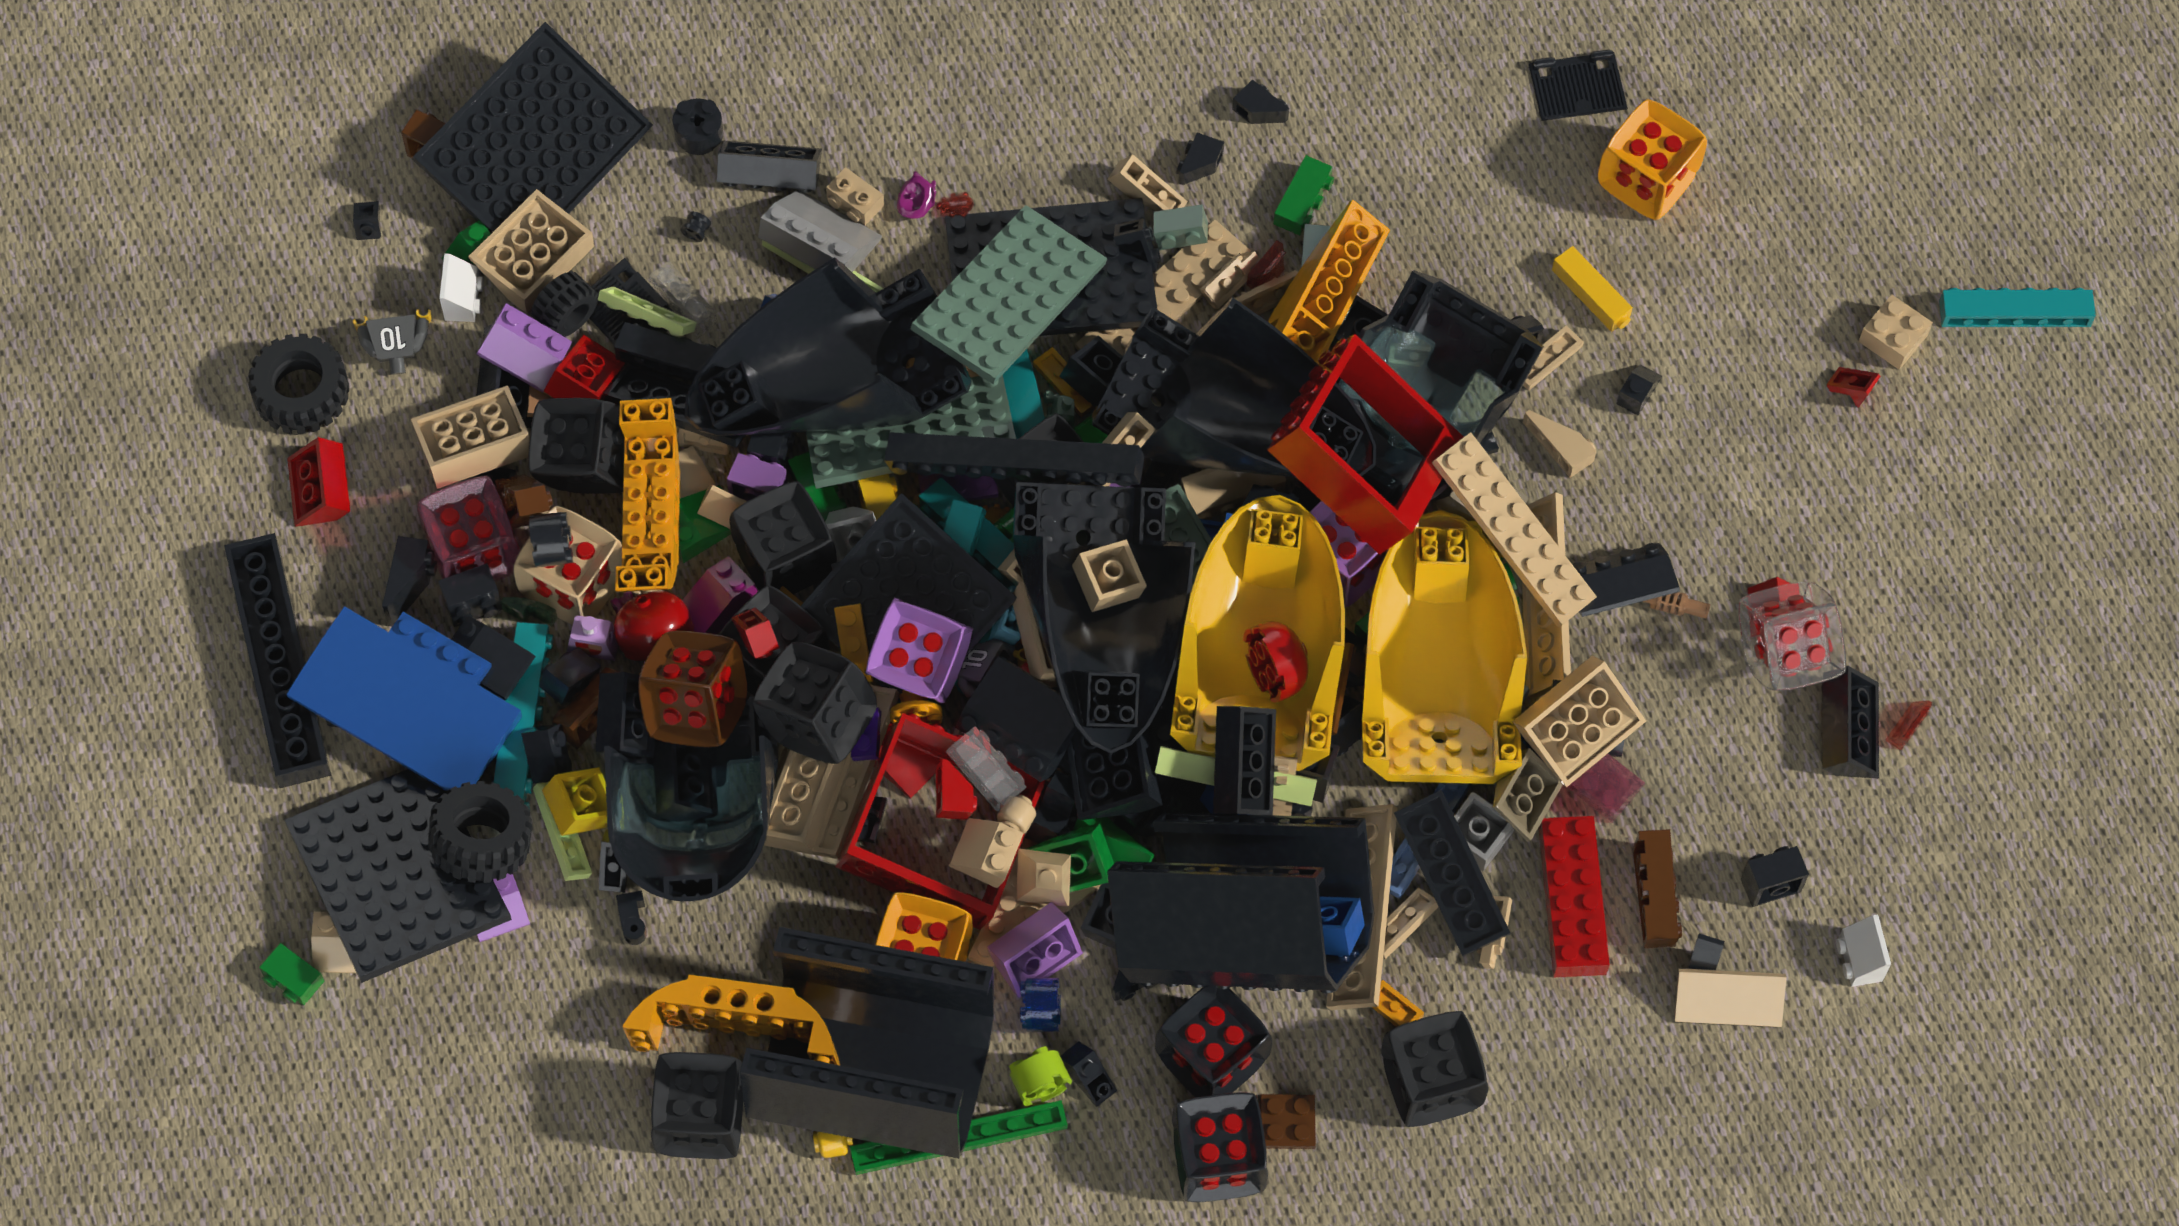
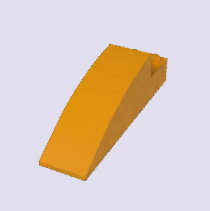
[1267,200,1390,364]

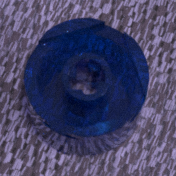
[1020,978,1061,1032]

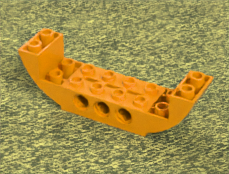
[615,398,680,592]
[622,975,840,1066]

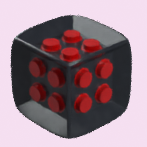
[1155,986,1272,1098]
[1172,1092,1268,1202]

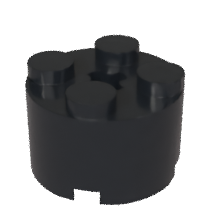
[672,98,724,155]
[529,512,573,567]

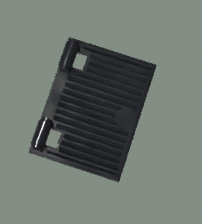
[1528,49,1628,121]
[589,258,677,346]

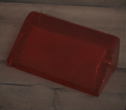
[1885,700,1932,750]

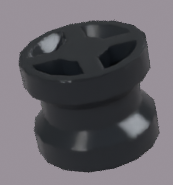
[680,211,711,242]

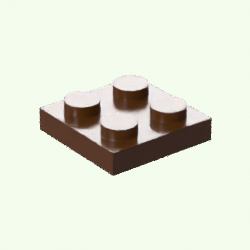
[1261,1094,1316,1149]

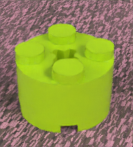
[1009,1046,1072,1106]

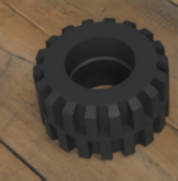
[531,271,598,337]

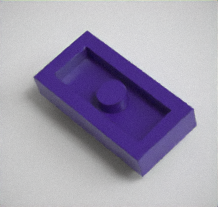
[851,707,882,761]

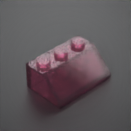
[1567,754,1645,823]

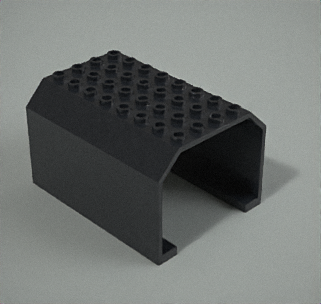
[1107,812,1375,993]
[740,927,995,1159]

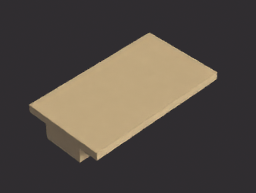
[746,685,900,859]

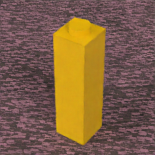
[1552,246,1633,332]

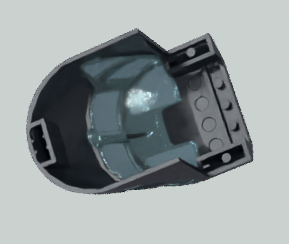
[1336,270,1544,507]
[604,696,778,901]

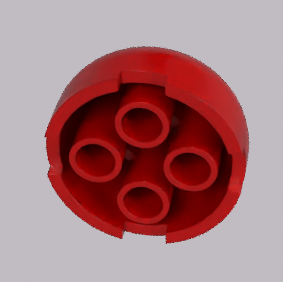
[614,590,694,661]
[1243,621,1309,703]

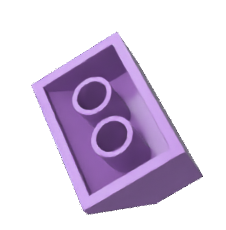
[477,303,572,393]
[987,902,1083,998]

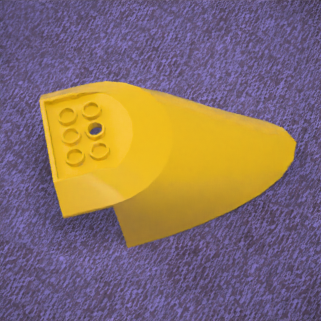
[1170,495,1345,771]
[1362,510,1527,784]

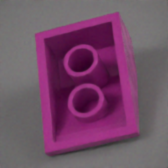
[682,556,758,634]

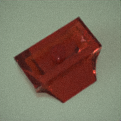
[1247,240,1286,289]

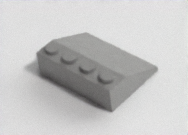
[758,191,882,272]

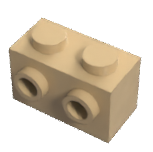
[826,167,884,225]

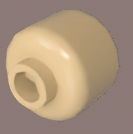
[997,795,1036,834]

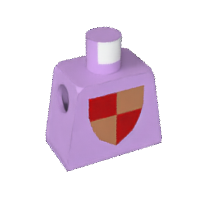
[567,615,618,661]

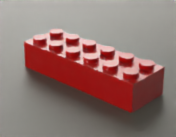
[1538,816,1610,978]

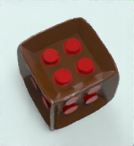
[638,631,747,747]

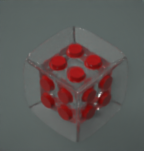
[1738,582,1846,691]

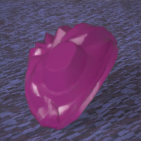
[897,171,936,219]

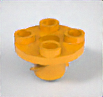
[890,690,942,725]

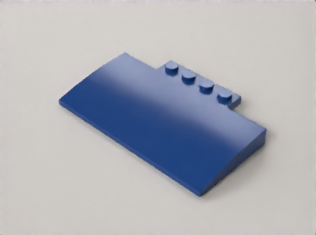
[287,606,522,791]

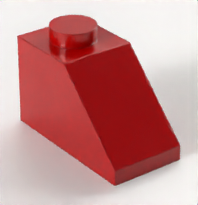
[732,607,779,659]
[936,759,977,820]

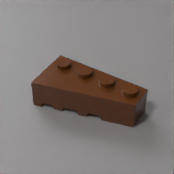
[494,474,553,530]
[1632,829,1682,948]

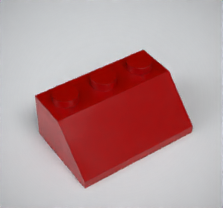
[287,437,350,527]

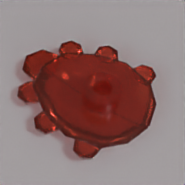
[936,192,974,217]

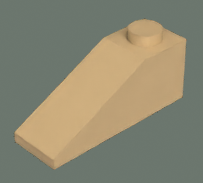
[1107,154,1188,211]
[1523,410,1596,478]

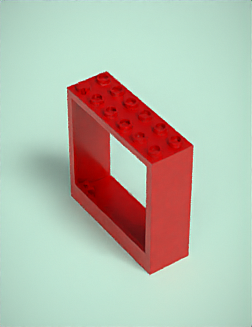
[1268,334,1464,555]
[835,713,1046,930]

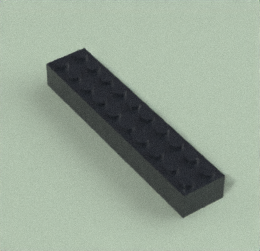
[224,533,332,788]

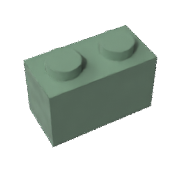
[1153,204,1208,250]

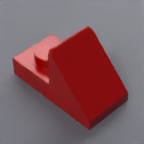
[1826,367,1881,408]

